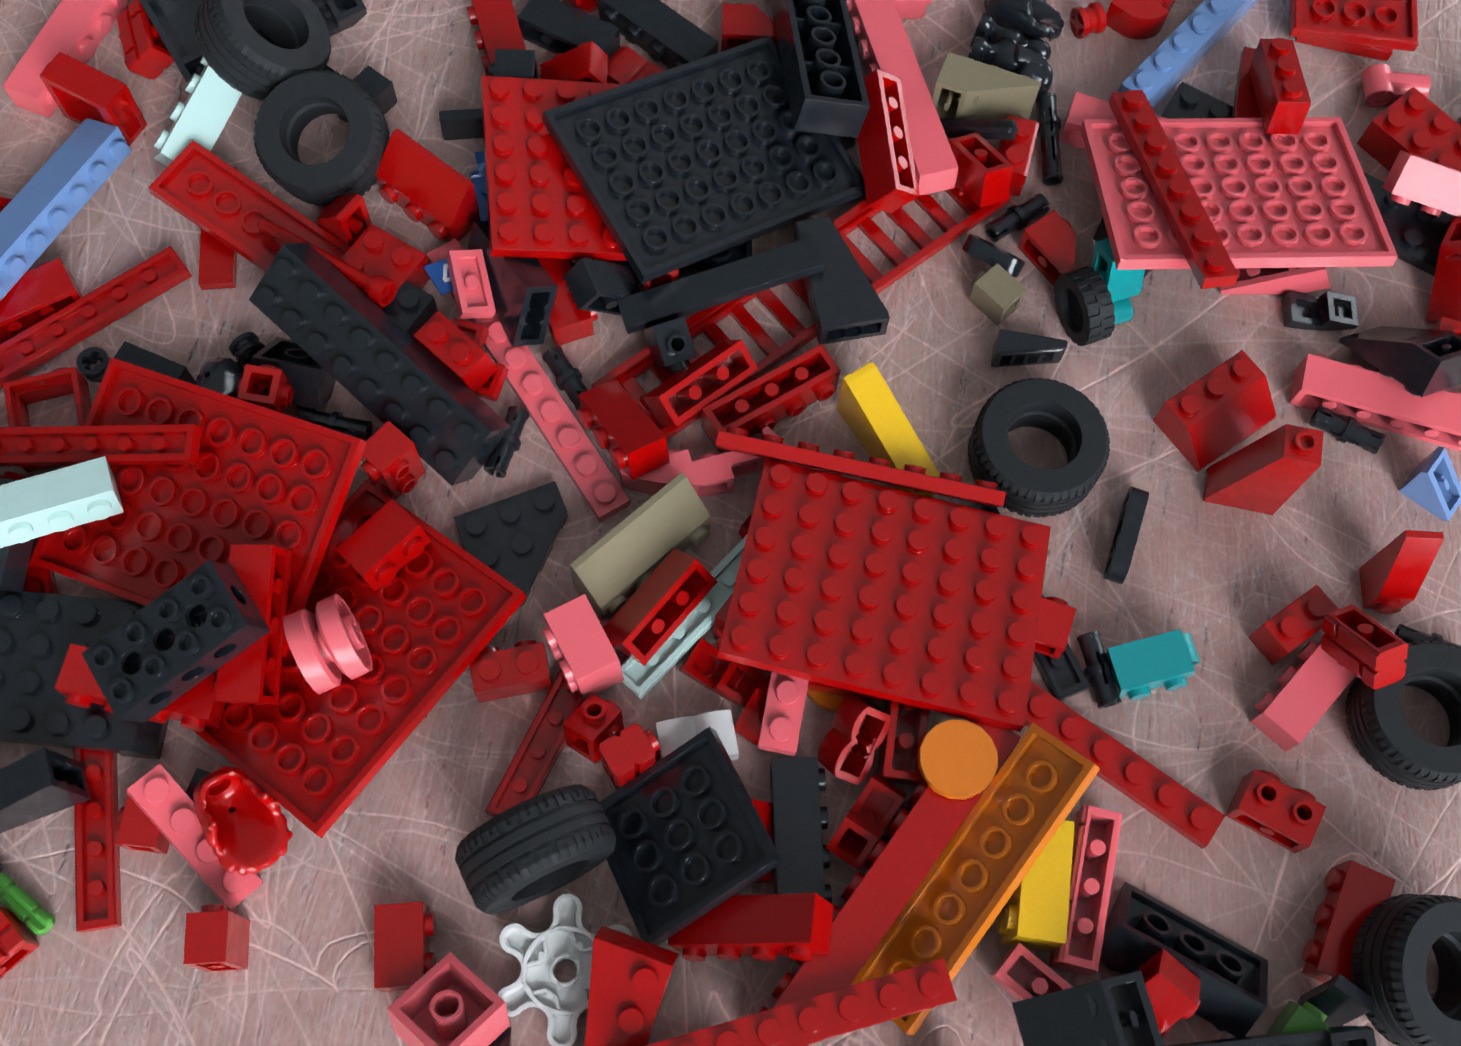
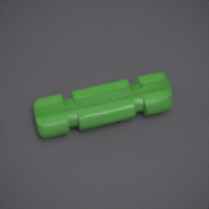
[0,872,56,935]

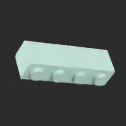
[153,56,242,167]
[0,456,124,548]

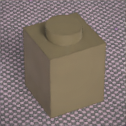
[969,263,1027,326]

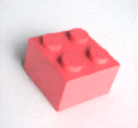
[542,594,624,700]
[387,952,510,1046]

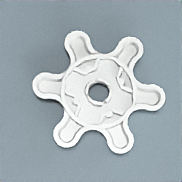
[497,893,633,1046]

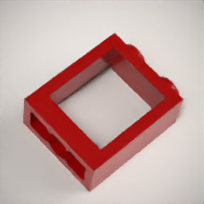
[39,52,147,146]
[3,367,92,473]

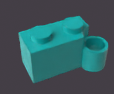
[1091,238,1145,326]
[1106,629,1200,701]

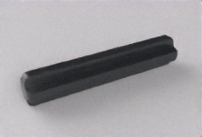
[940,119,1019,140]

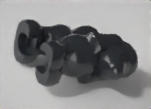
[968,13,1053,95]

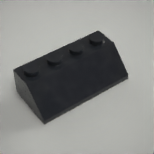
[1100,882,1268,1037]

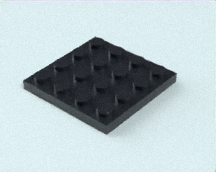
[599,727,783,946]

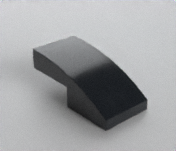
[1282,291,1359,331]

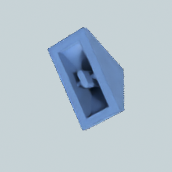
[1399,447,1461,521]

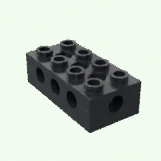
[81,560,271,723]

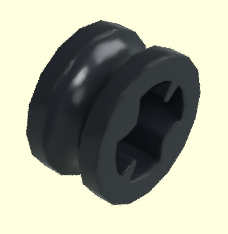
[229,332,265,366]
[76,347,111,382]

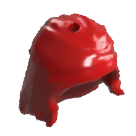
[193,766,293,876]

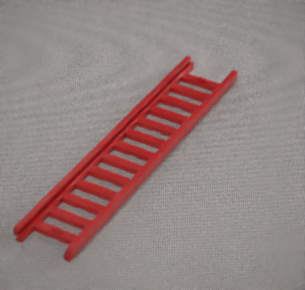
[591,184,1012,441]

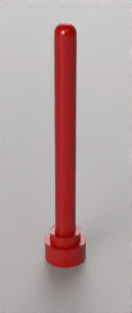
[257,218,397,307]

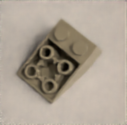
[932,52,1041,120]

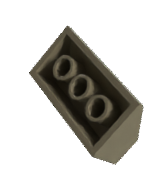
[569,472,711,619]

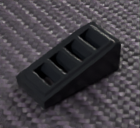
[991,329,1068,367]

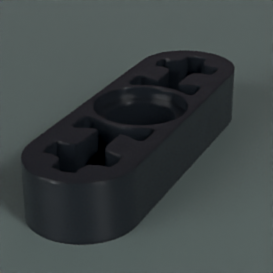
[1103,486,1149,584]

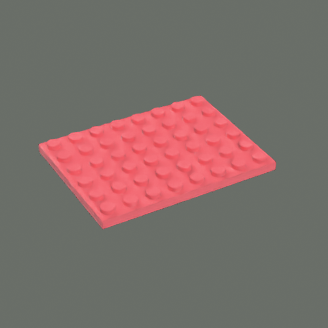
[1081,117,1398,270]

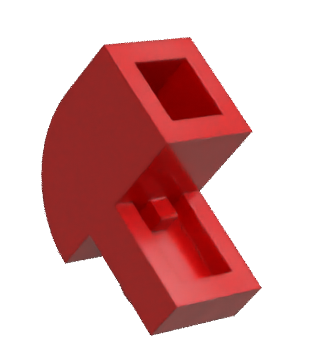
[1106,0,1175,40]
[826,773,907,870]

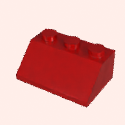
[376,128,481,242]
[1153,350,1276,472]

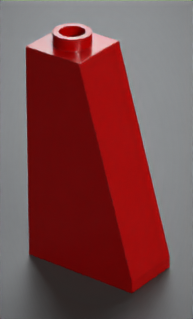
[1203,424,1324,515]

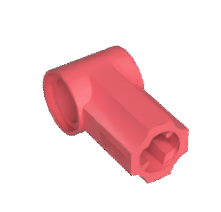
[1361,64,1431,107]

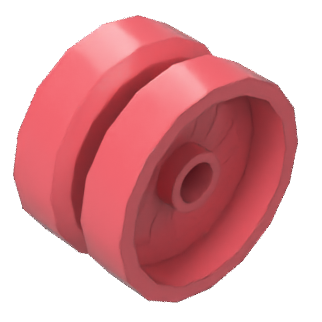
[283,594,373,694]

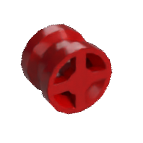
[1069,1,1107,39]

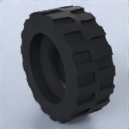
[1054,266,1115,346]

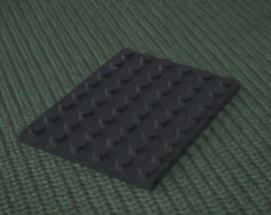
[542,36,866,284]

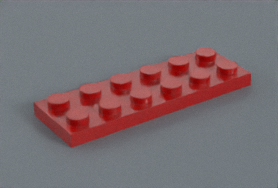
[148,140,350,272]

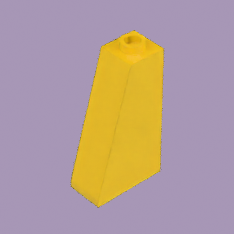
[836,361,940,497]

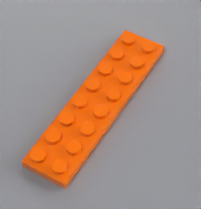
[851,723,1100,1036]

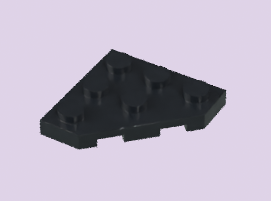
[453,481,568,606]

